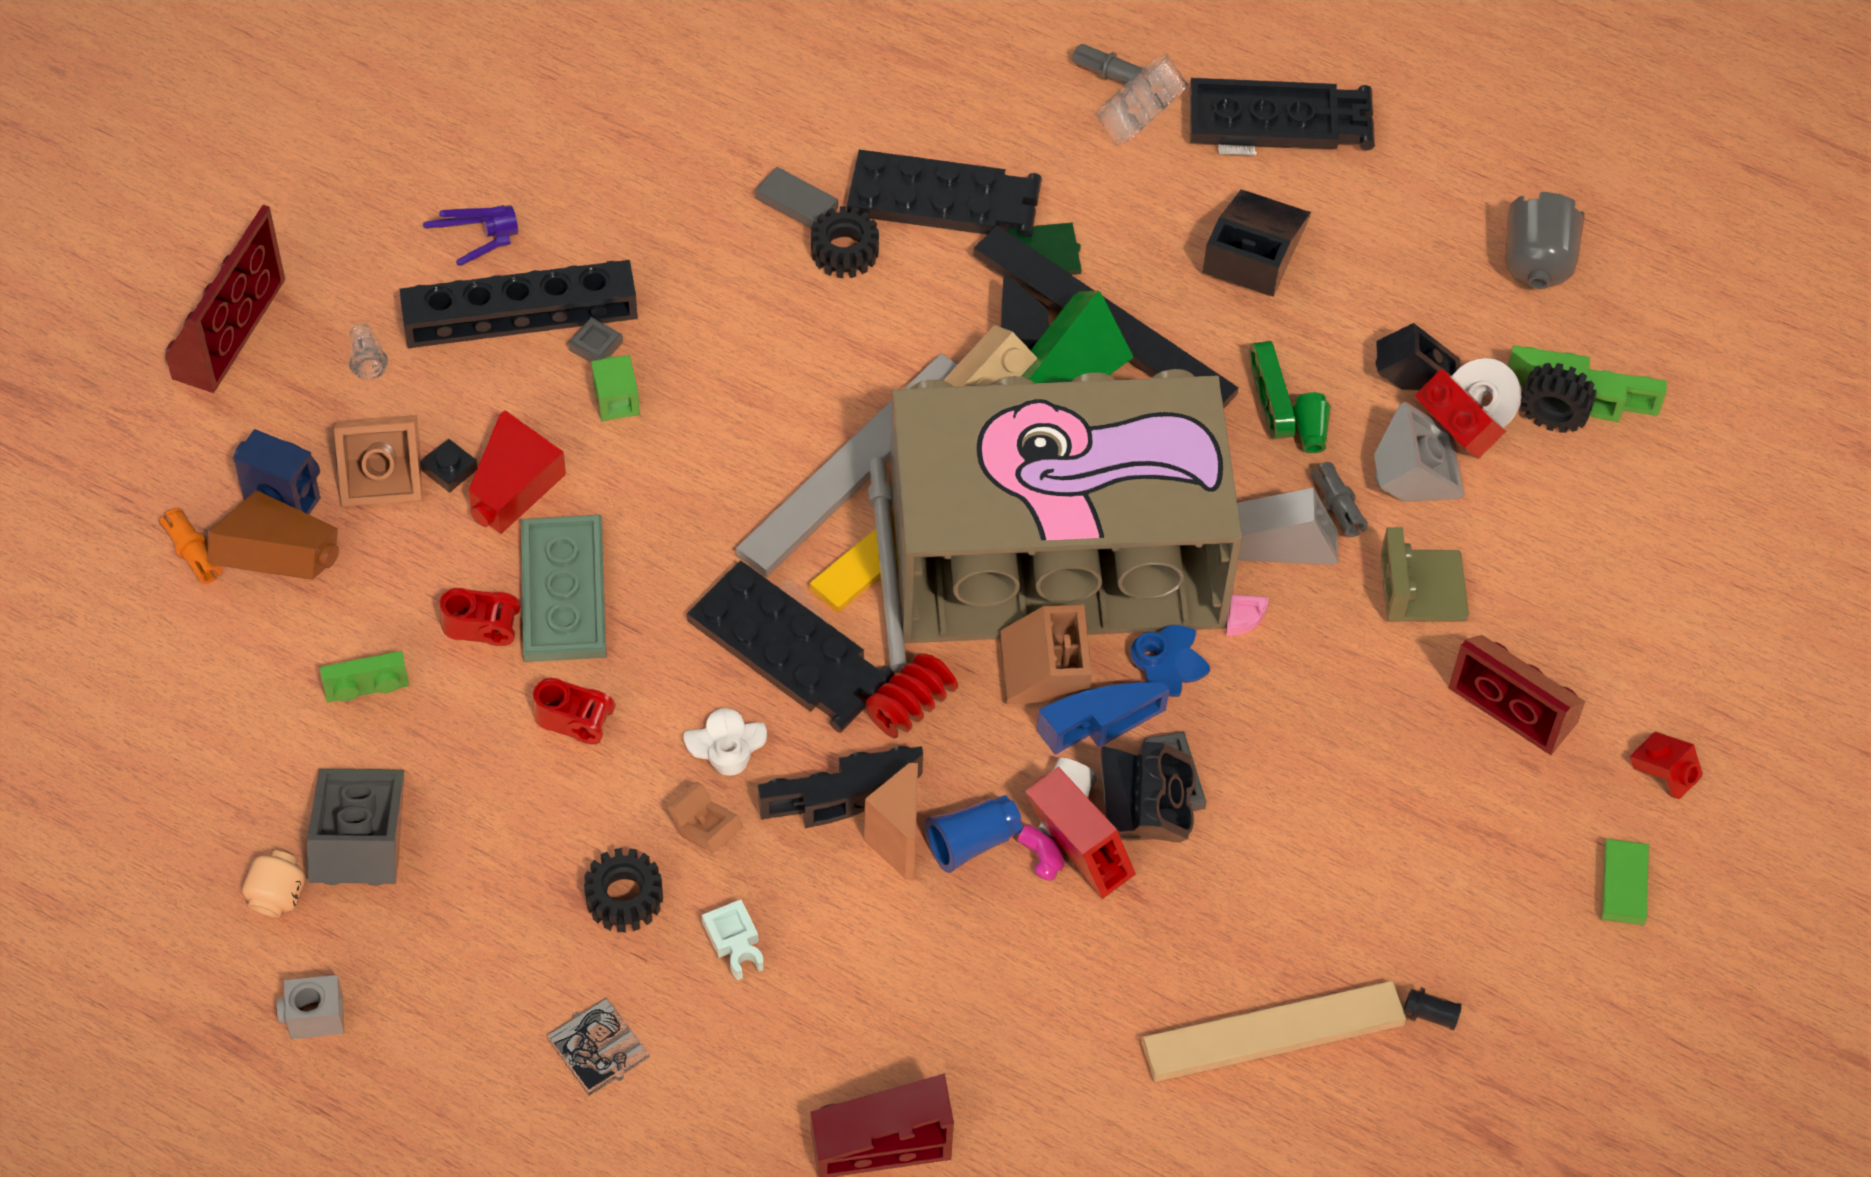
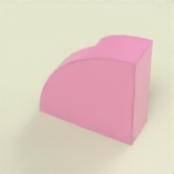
[1226,595,1269,636]

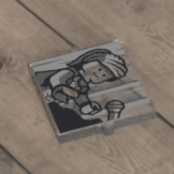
[546,997,650,1096]

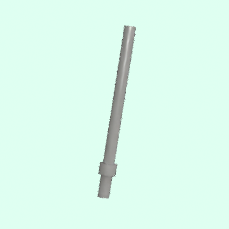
[868,457,906,672]

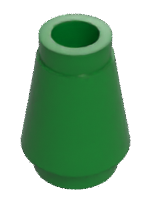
[1292,392,1331,453]

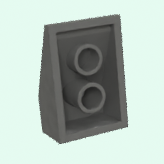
[307,769,404,886]

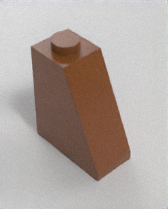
[207,490,339,580]

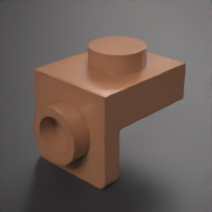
[668,782,743,853]

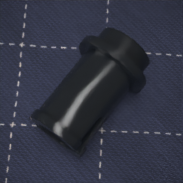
[1403,987,1462,1030]

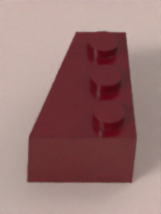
[810,1073,954,1177]

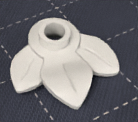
[683,708,767,776]

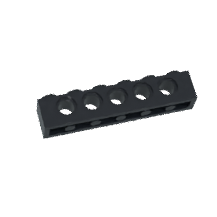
[399,260,638,348]

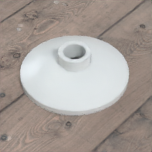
[1452,358,1521,428]

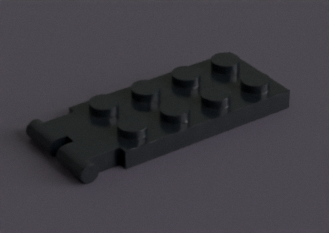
[1190,78,1375,150]
[847,149,1042,237]
[687,560,895,733]

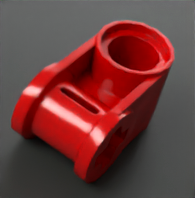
[439,588,521,646]
[533,678,616,745]

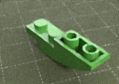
[1507,345,1667,423]

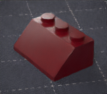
[1448,635,1585,755]

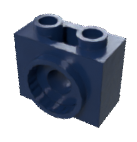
[233,429,321,514]

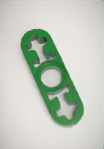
[1249,341,1295,439]

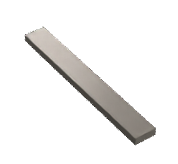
[736,354,958,578]

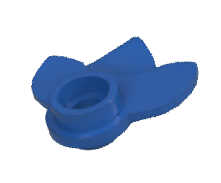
[1130,625,1210,697]

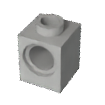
[277,975,344,1039]

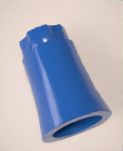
[924,795,1023,873]

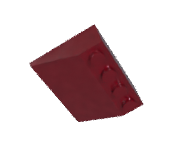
[165,204,285,393]

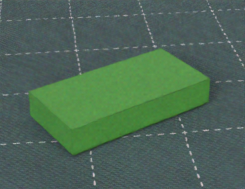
[1601,839,1649,925]

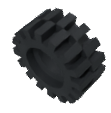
[811,206,879,278]
[1520,363,1597,433]
[584,848,663,933]

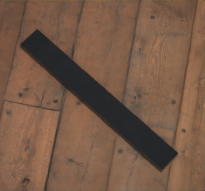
[973,225,1239,409]

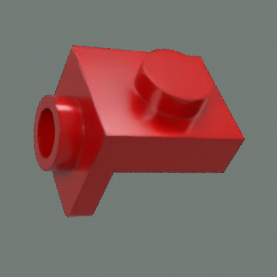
[1630,731,1703,799]

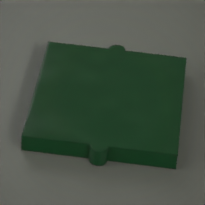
[1008,222,1082,275]

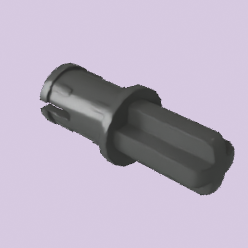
[1072,44,1145,90]

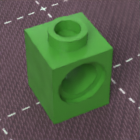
[591,355,640,422]

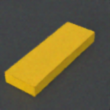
[809,514,897,613]

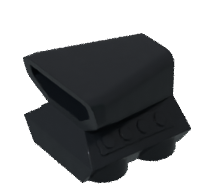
[1100,742,1196,843]

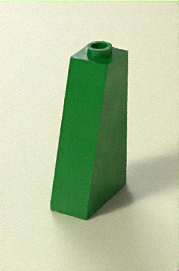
[1021,291,1134,383]

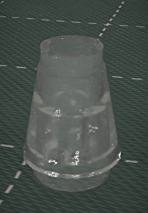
[349,324,388,380]

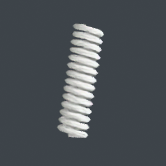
[1218,144,1257,157]

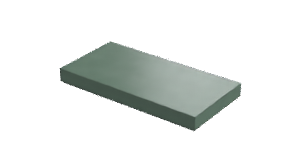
[521,515,607,662]

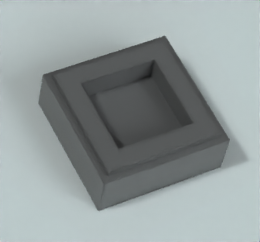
[568,317,623,362]

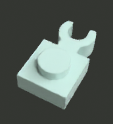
[702,900,764,980]

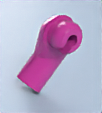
[1017,824,1064,881]

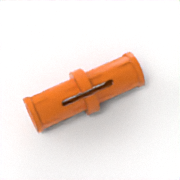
[160,508,223,584]

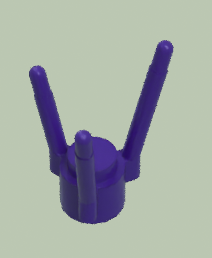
[423,205,518,266]

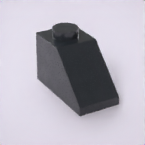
[1001,277,1050,351]
[1375,323,1460,390]

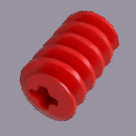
[866,653,958,739]

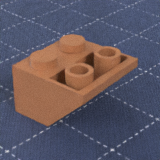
[1000,604,1092,704]

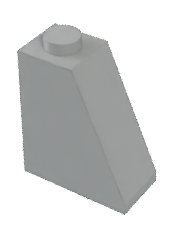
[1237,487,1339,565]

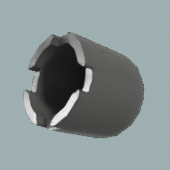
[1505,192,1585,289]

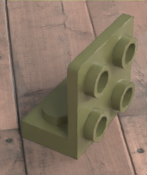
[1380,527,1469,622]

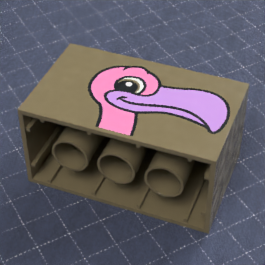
[890,369,1242,643]

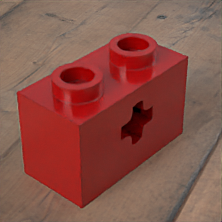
[1414,369,1507,459]

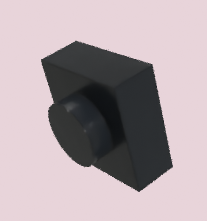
[420,439,478,493]

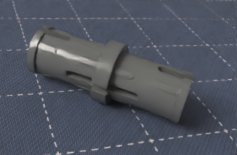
[1311,462,1368,537]

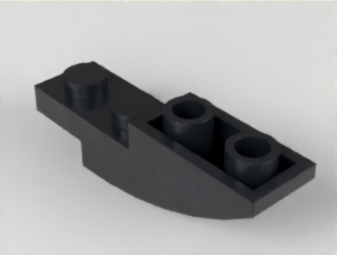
[758,746,923,828]

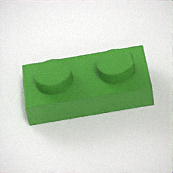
[320,651,409,703]

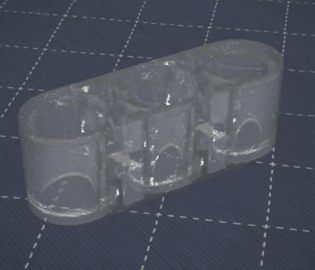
[1095,54,1188,145]

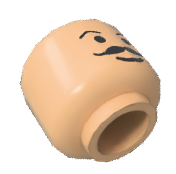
[243,850,306,918]

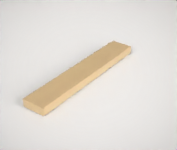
[1142,981,1406,1082]

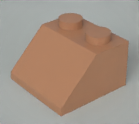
[334,415,422,507]

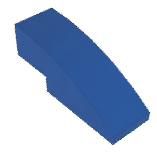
[1037,682,1170,755]

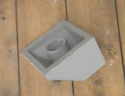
[1374,402,1465,502]

